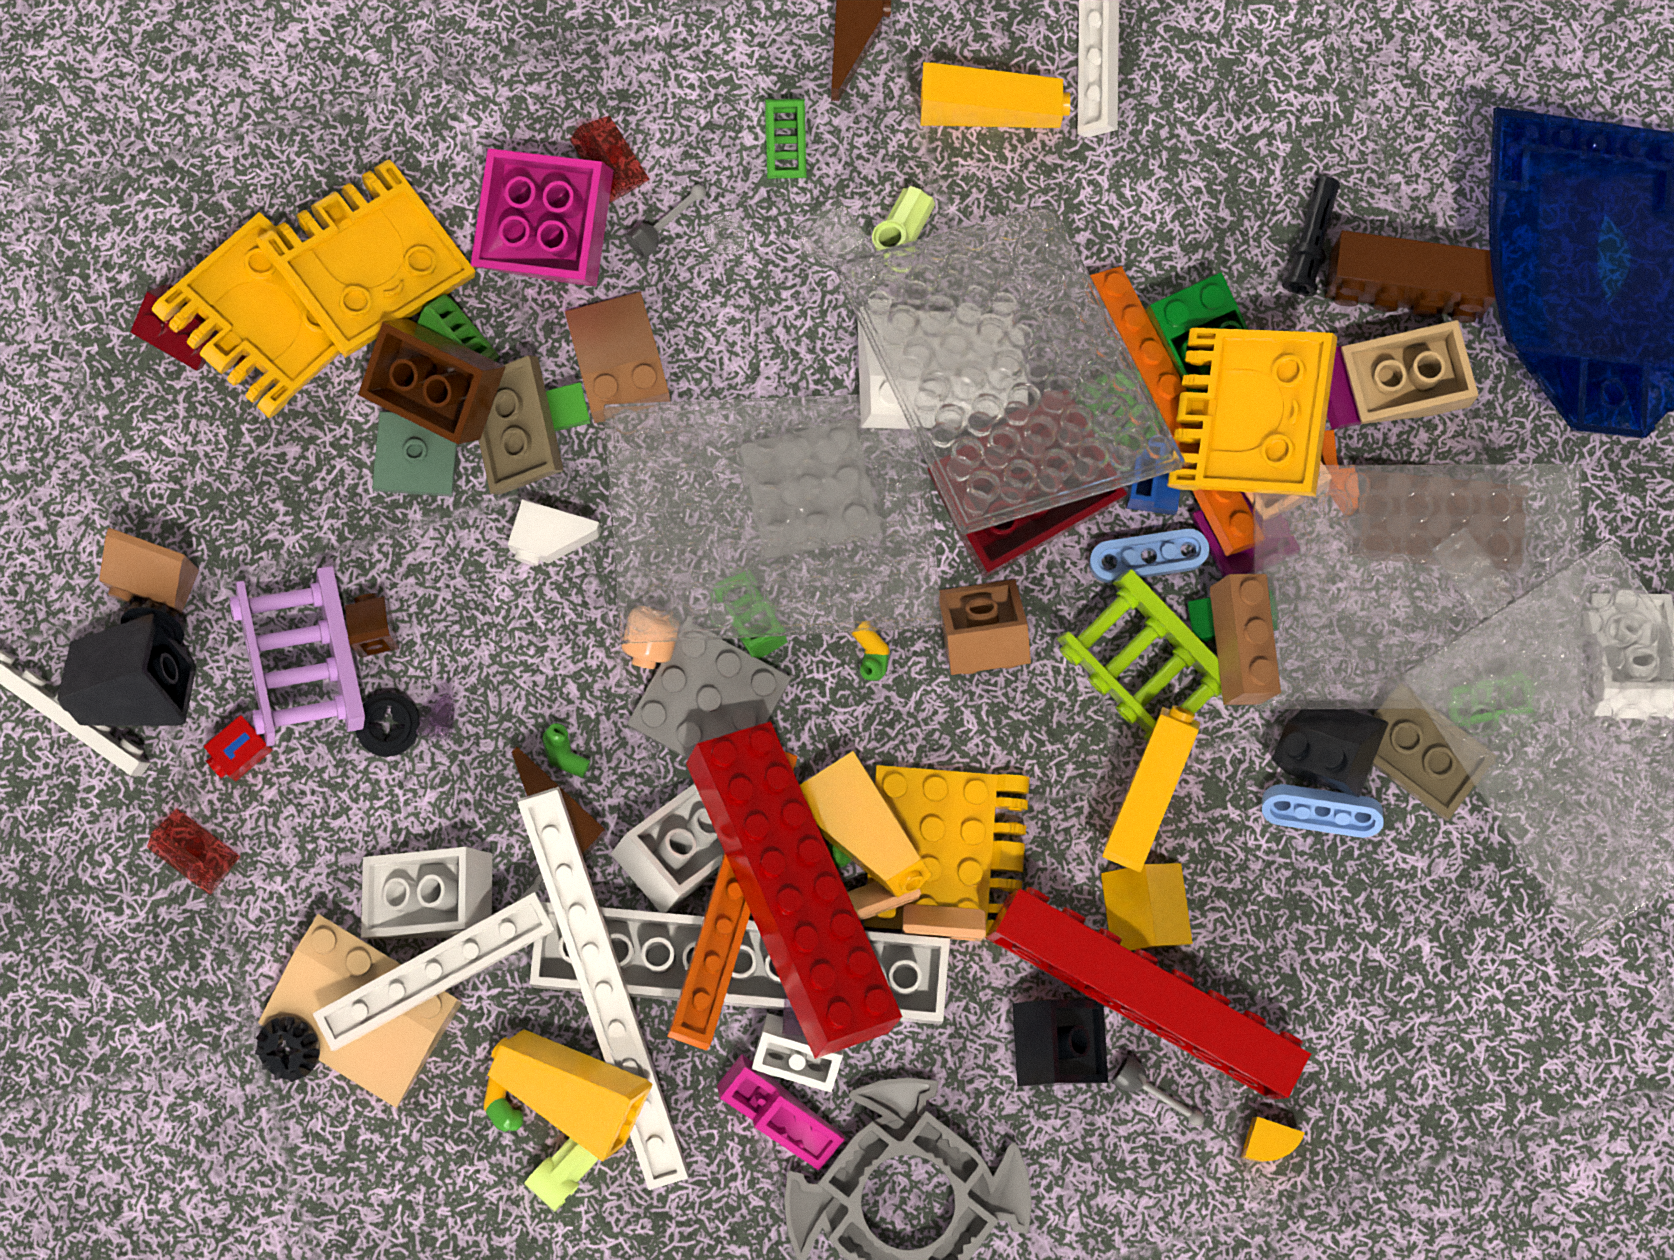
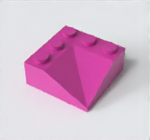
[470,148,614,287]

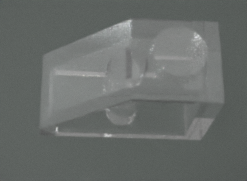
[798,198,883,275]

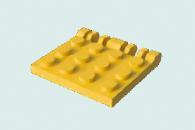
[257,159,476,358]
[152,212,341,418]
[1167,328,1337,496]
[864,765,1030,937]

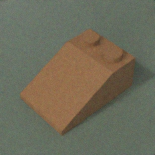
[565,291,671,424]

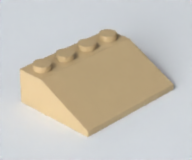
[258,914,463,1108]

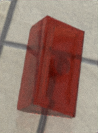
[570,116,650,203]
[147,809,240,895]

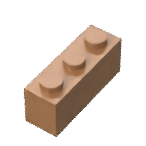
[1209,574,1281,705]

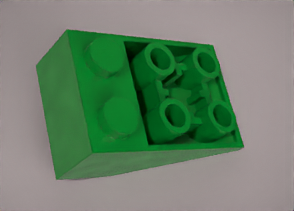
[1145,272,1249,393]

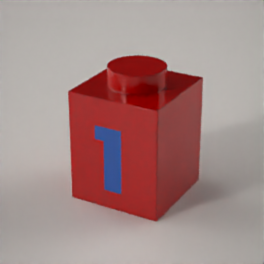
[203,715,273,782]

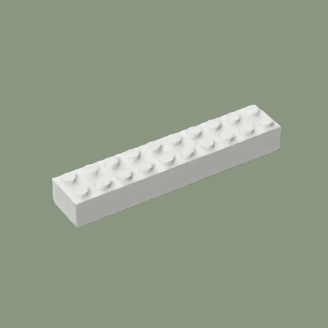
[530,902,950,1025]

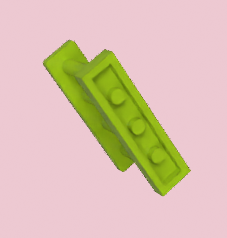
[1057,569,1222,742]

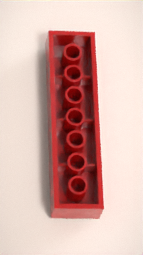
[686,721,903,1059]
[985,887,1311,1100]

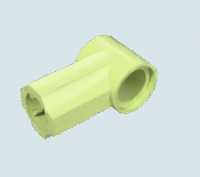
[872,186,935,270]
[524,1138,599,1212]

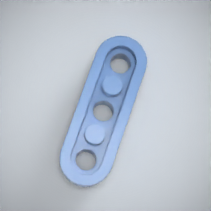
[1089,529,1209,583]
[1262,784,1384,838]

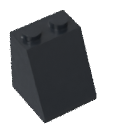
[57,613,197,726]

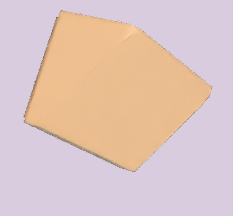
[847,881,921,921]
[901,904,986,942]

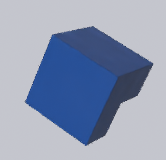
[1126,450,1181,515]

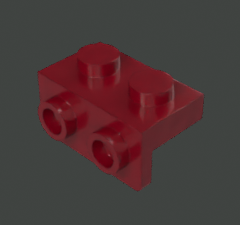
[130,284,219,371]

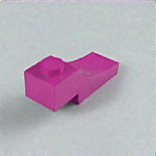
[717,1054,845,1171]

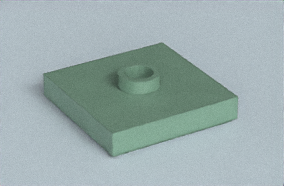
[372,411,458,497]

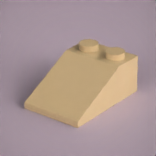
[1341,320,1479,424]

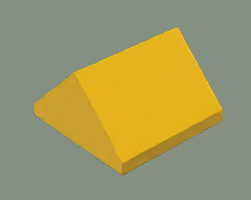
[1101,863,1193,952]

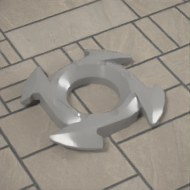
[784,1077,1032,1260]

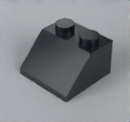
[1272,699,1389,797]
[1012,999,1109,1086]

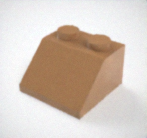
[99,528,199,614]
[936,579,1031,675]

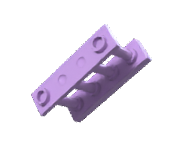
[229,566,365,747]

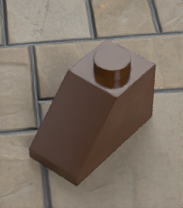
[345,593,400,658]

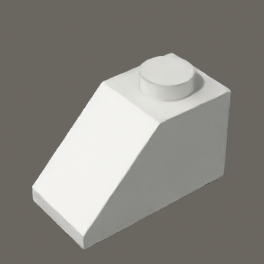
[508,499,601,566]

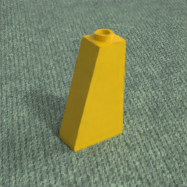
[920,62,1070,128]
[1102,705,1200,873]
[799,751,932,898]
[487,1029,653,1162]

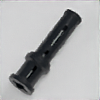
[1282,176,1340,296]

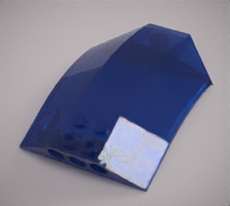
[1488,107,1674,439]

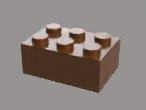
[358,318,506,445]

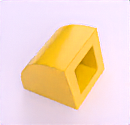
[1240,1116,1305,1162]

